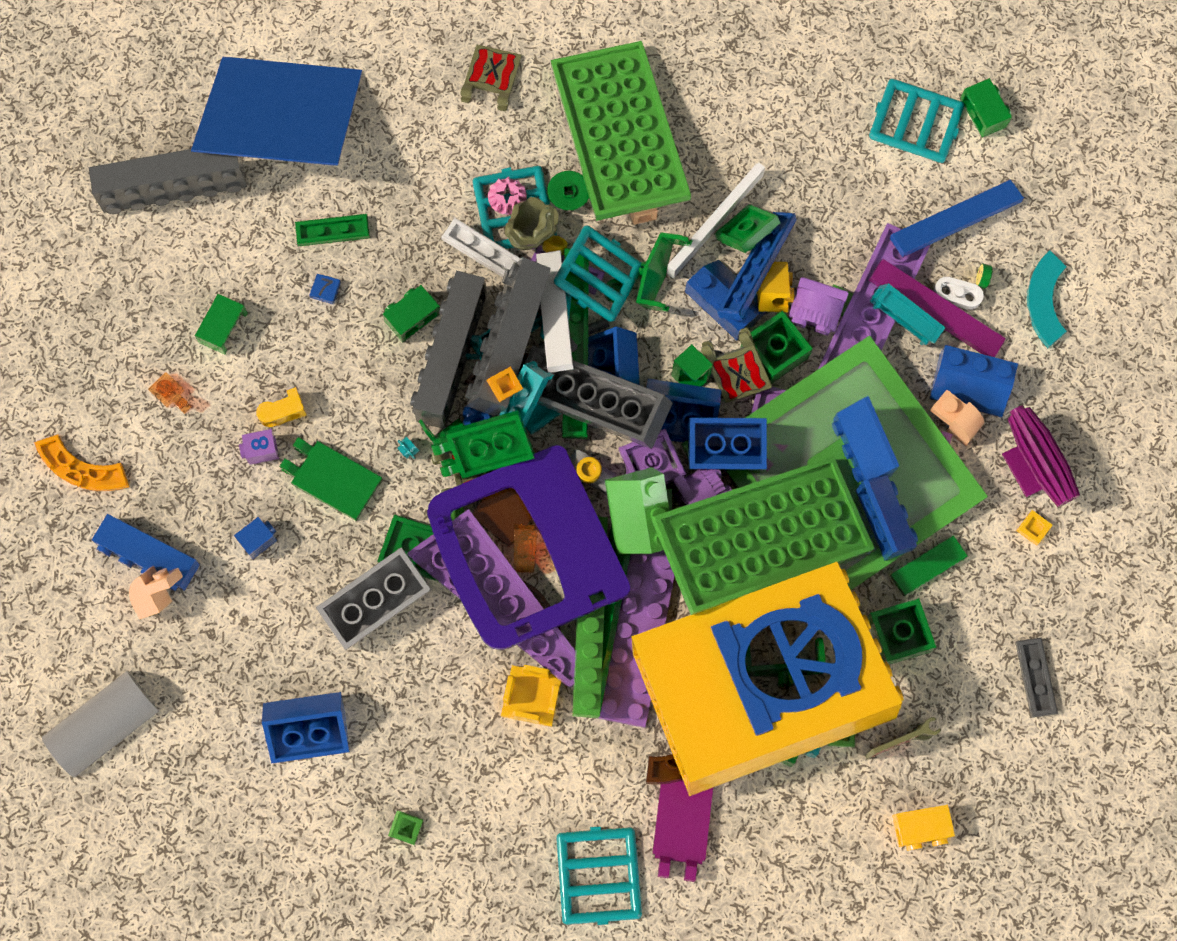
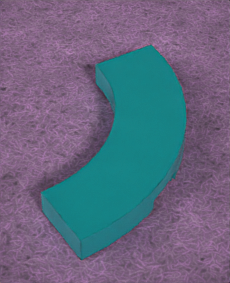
[1027,250,1067,349]

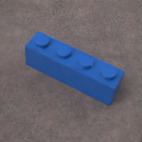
[92,514,200,592]

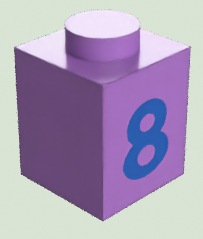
[239,429,279,465]

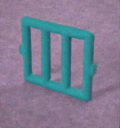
[869,78,964,163]
[472,166,557,250]
[553,225,643,322]
[556,826,642,925]

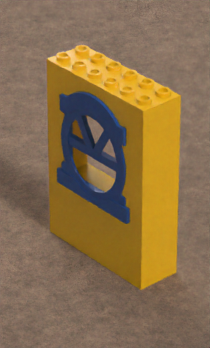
[631,562,904,796]

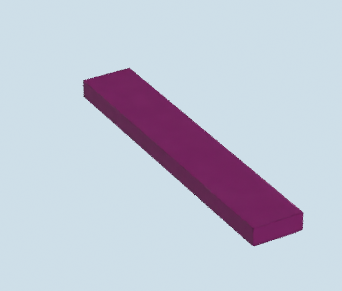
[868,259,1006,357]

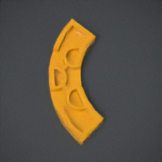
[34,434,130,491]

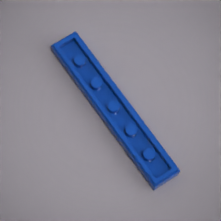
[890,180,1024,257]
[717,212,797,320]

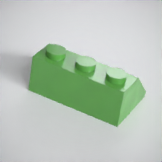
[605,467,669,554]

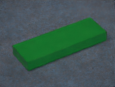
[295,214,370,247]
[890,535,968,597]

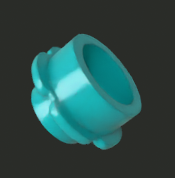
[397,437,419,459]

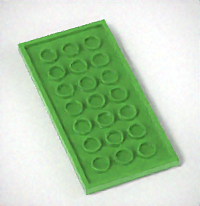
[551,41,691,221]
[651,456,875,615]

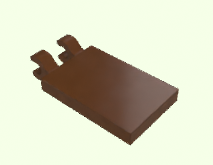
[472,447,540,547]

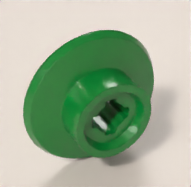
[547,171,589,210]

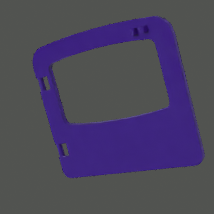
[427,445,630,650]

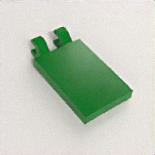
[431,410,535,479]
[279,437,382,521]

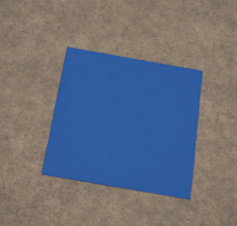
[191,56,362,166]

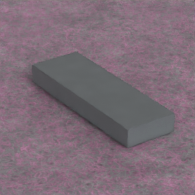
[1015,637,1058,718]

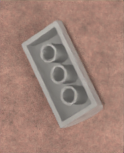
[316,548,431,650]
[41,670,159,778]

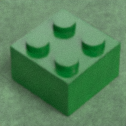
[740,311,813,384]
[867,598,936,665]

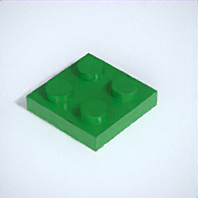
[714,204,780,253]

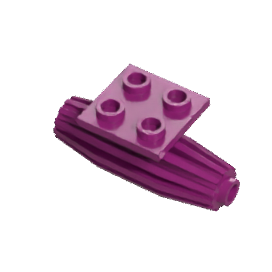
[1002,405,1080,507]

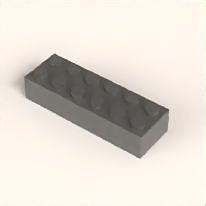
[88,149,247,214]
[465,257,551,416]
[410,270,487,429]
[525,345,673,449]

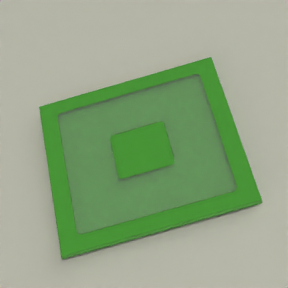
[724,335,988,590]

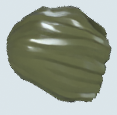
[505,197,559,250]

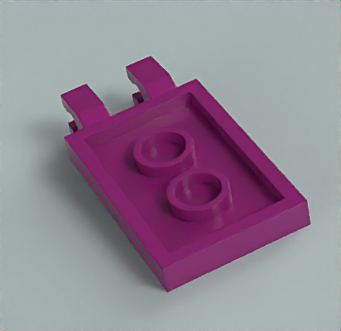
[652,780,713,882]

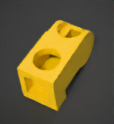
[256,387,306,428]

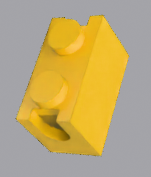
[757,261,794,312]
[892,804,955,851]

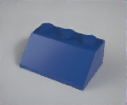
[685,259,767,341]
[588,326,640,385]
[929,345,1018,418]
[646,379,721,442]
[832,396,899,483]
[688,418,767,470]
[855,476,918,561]
[262,692,350,764]

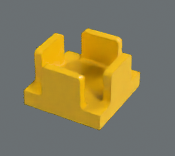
[501,665,561,727]

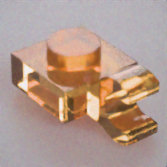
[148,372,191,414]

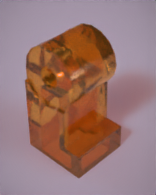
[514,524,537,573]

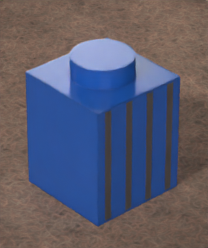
[234,517,277,560]

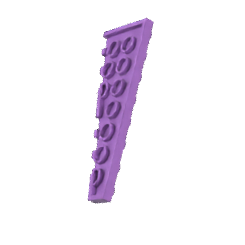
[407,509,575,688]

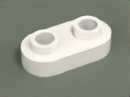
[934,277,984,310]

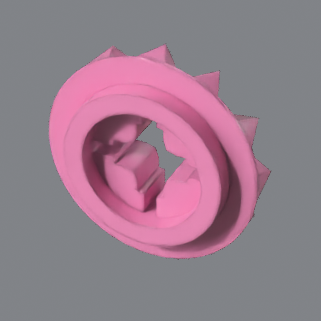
[488,177,527,215]

